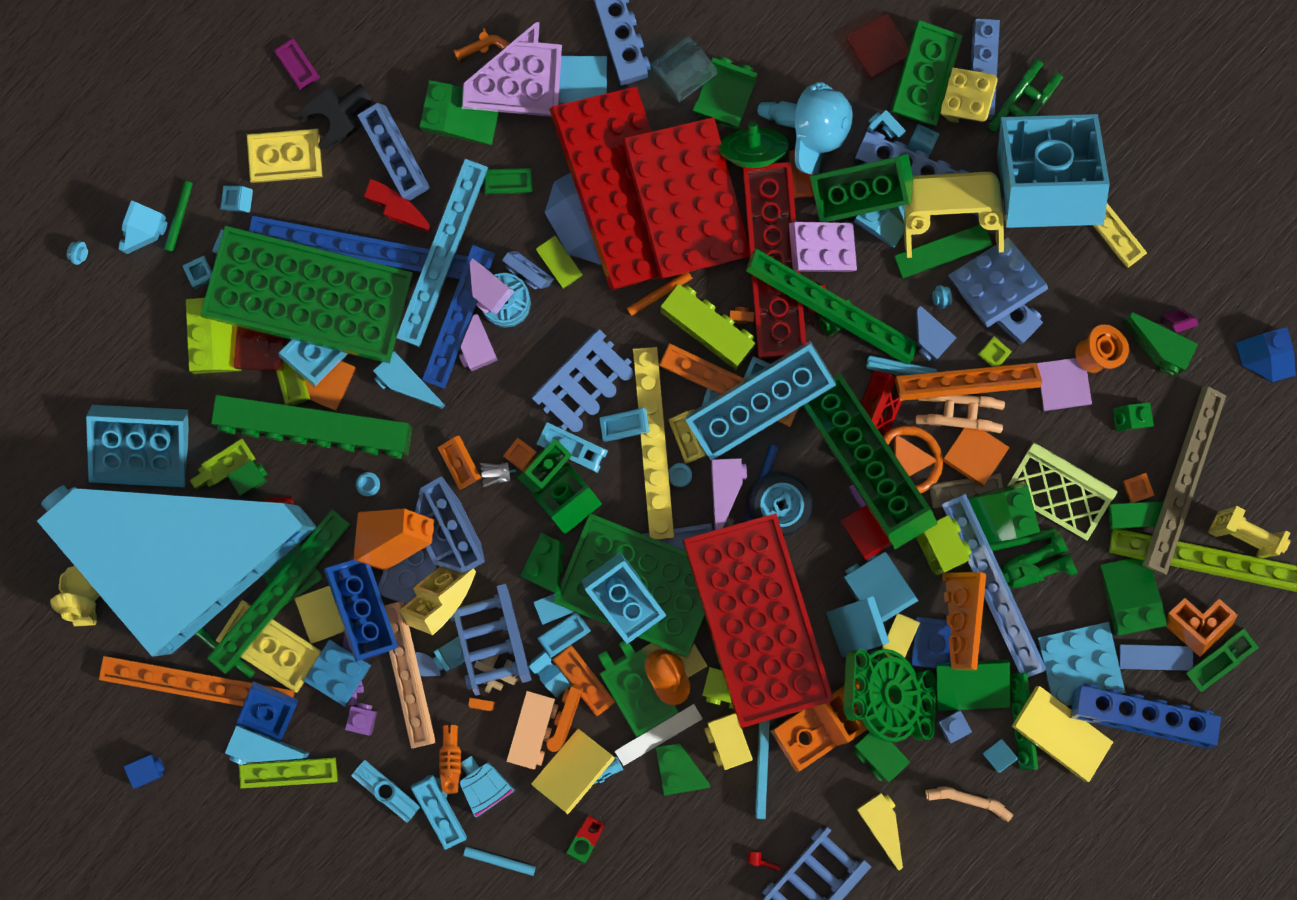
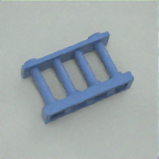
[450,584,532,696]
[762,826,871,900]

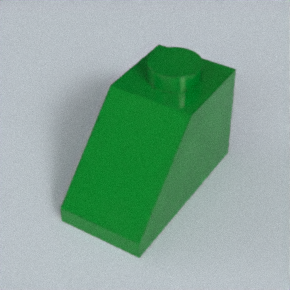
[517,439,572,494]

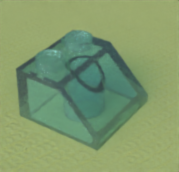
[651,36,717,102]

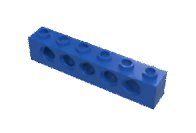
[1070,684,1221,749]

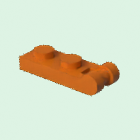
[547,684,584,752]

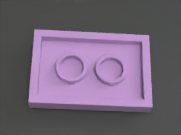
[789,222,857,272]

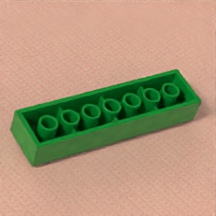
[803,373,938,549]
[211,395,412,459]

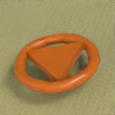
[883,426,943,493]

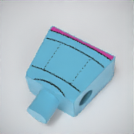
[459,756,515,817]

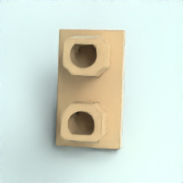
[474,655,518,693]

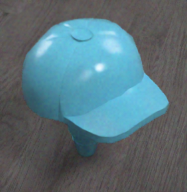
[757,82,853,174]

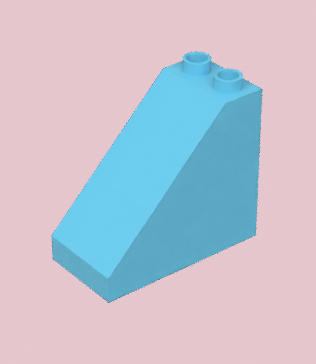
[37,485,317,657]

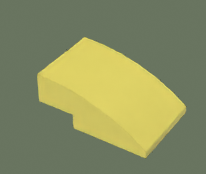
[399,566,476,635]

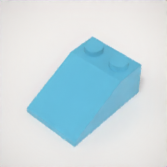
[581,552,666,644]
[225,725,309,765]

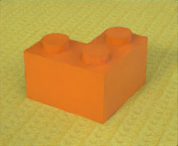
[1166,598,1237,657]

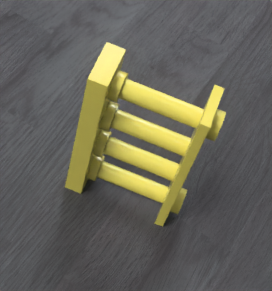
[1208,506,1291,559]

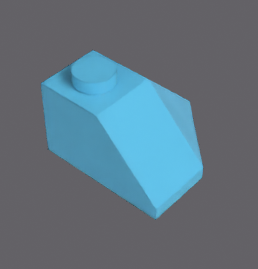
[119,201,167,254]
[854,206,904,248]

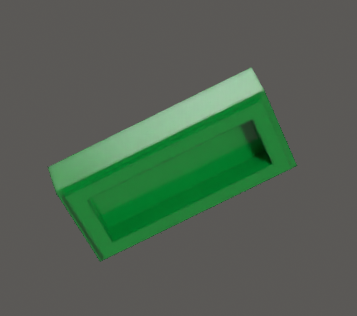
[484,168,533,195]

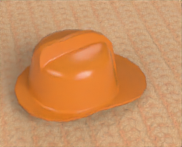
[645,650,690,705]

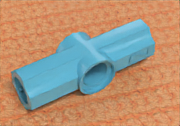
[351,760,421,823]

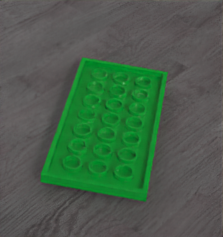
[201,226,413,364]

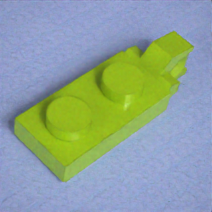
[190,439,256,490]

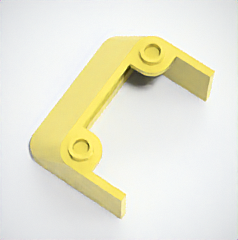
[903,172,1004,258]

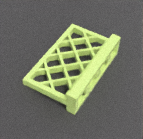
[1007,442,1118,541]

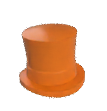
[1075,324,1129,373]

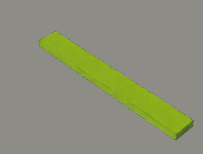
[1109,529,1297,592]

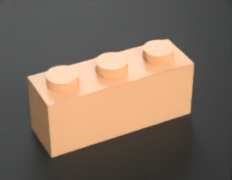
[506,691,559,770]

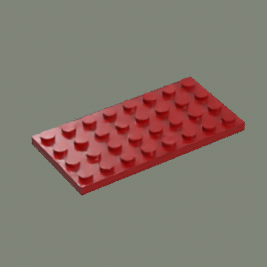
[549,86,660,291]
[683,513,834,728]

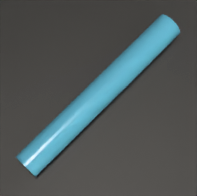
[463,847,536,876]

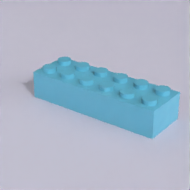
[685,340,836,461]

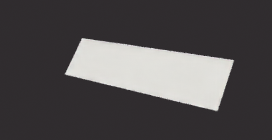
[615,704,702,766]

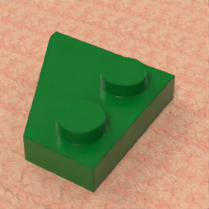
[520,533,564,595]
[656,743,710,796]

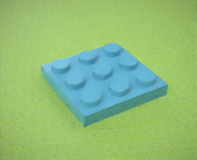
[1037,622,1125,706]

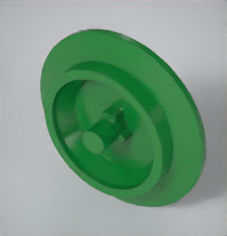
[719,122,789,168]

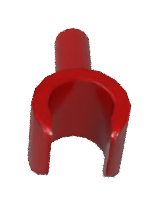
[747,851,780,872]

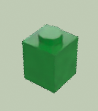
[227,460,268,497]

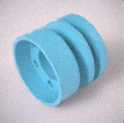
[482,273,531,328]

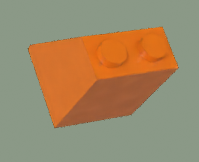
[353,509,434,570]

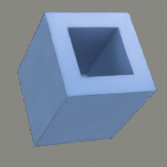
[937,710,972,744]

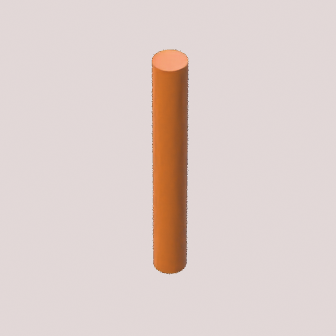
[627,272,692,316]

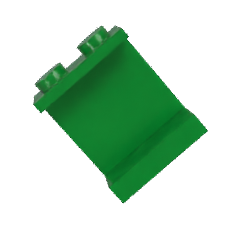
[693,56,758,131]

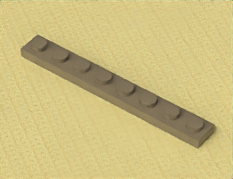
[1143,386,1226,575]

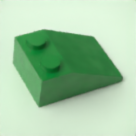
[420,80,499,146]
[1123,312,1198,376]
[967,481,1040,543]
[1100,558,1167,636]

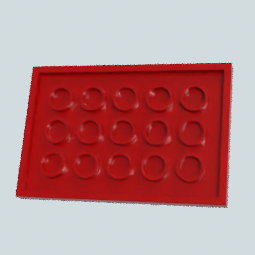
[622,118,750,279]

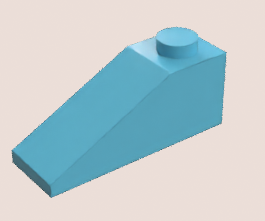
[374,351,445,409]

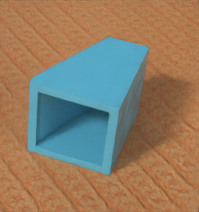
[843,552,918,622]

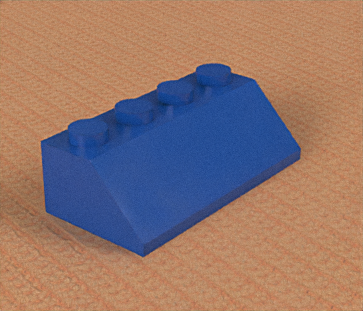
[324,560,398,662]

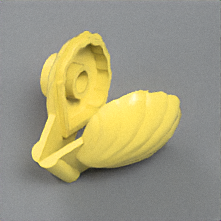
[50,565,100,626]

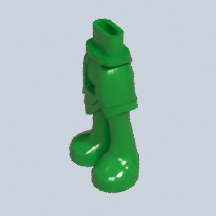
[1000,531,1078,590]

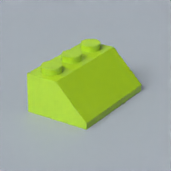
[186,298,242,374]

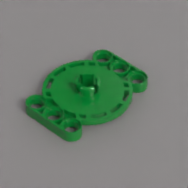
[843,649,936,742]

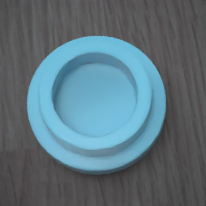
[67,241,88,265]
[932,285,952,309]
[356,472,380,496]

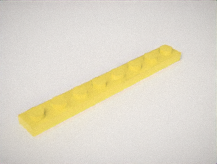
[633,347,674,540]

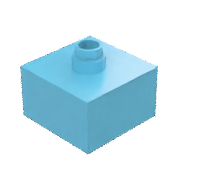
[997,114,1110,228]

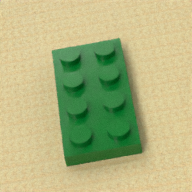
[890,20,963,127]

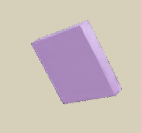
[1037,358,1092,411]

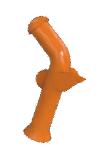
[453,28,510,62]

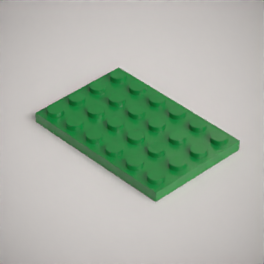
[553,513,705,658]

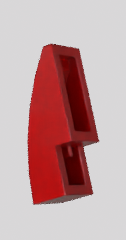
[364,179,432,233]

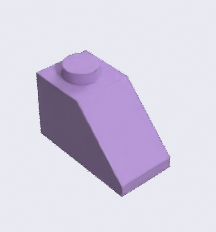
[470,258,514,314]
[459,314,497,372]

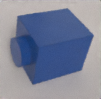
[124,754,165,789]

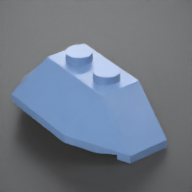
[545,173,602,265]
[415,477,485,573]

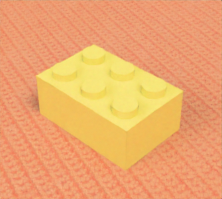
[704,712,753,770]

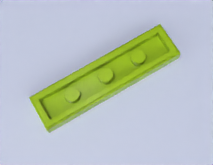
[239,757,338,788]

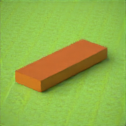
[552,645,616,716]

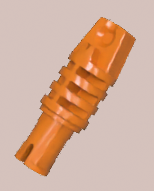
[439,725,461,794]

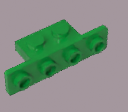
[1010,672,1038,770]

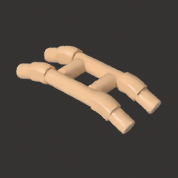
[916,395,1005,433]
[925,786,1013,822]

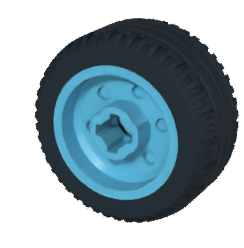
[747,472,813,536]

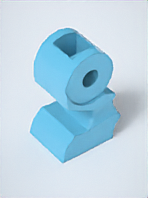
[528,650,572,698]

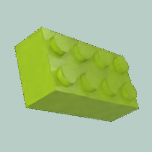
[661,284,755,370]
[916,515,972,576]

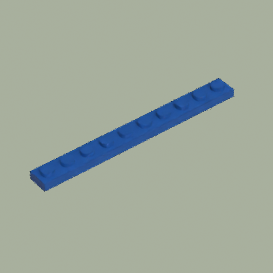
[249,216,468,280]

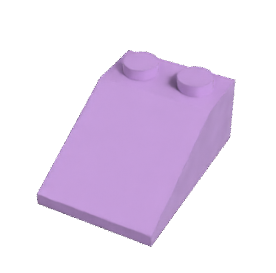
[711,459,747,531]

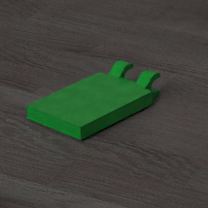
[598,640,679,737]

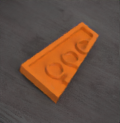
[942,572,986,670]

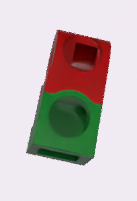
[566,815,605,865]

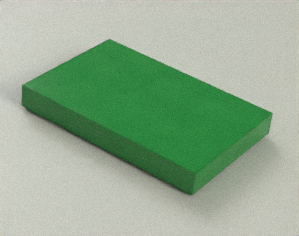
[936,660,1010,711]

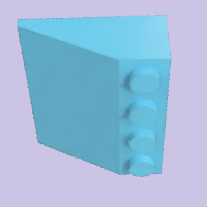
[86,405,189,487]

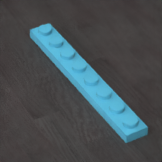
[396,159,488,347]

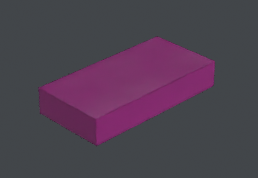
[273,38,320,91]
[1161,309,1198,333]

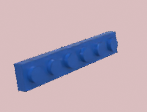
[422,245,496,389]

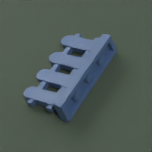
[530,329,633,432]

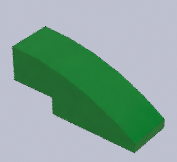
[1108,502,1164,529]
[1186,627,1259,692]

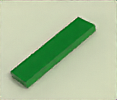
[894,225,992,279]

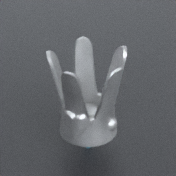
[480,462,516,487]

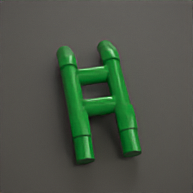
[989,58,1063,131]

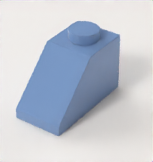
[915,306,956,361]

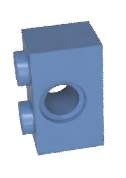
[996,305,1043,346]

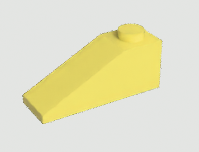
[856,793,903,871]

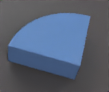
[415,652,441,676]

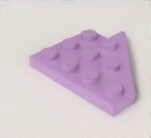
[461,22,562,117]

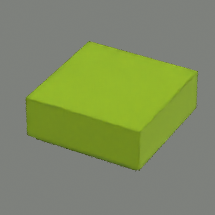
[978,336,1012,367]

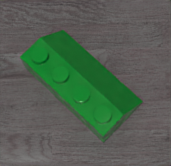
[810,154,913,222]

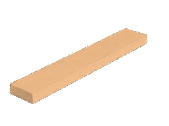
[384,601,436,749]

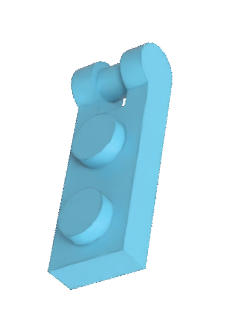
[537,422,608,473]

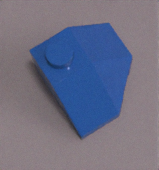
[1235,327,1296,382]

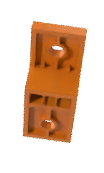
[771,679,893,772]

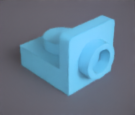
[867,110,906,141]
[433,636,465,672]

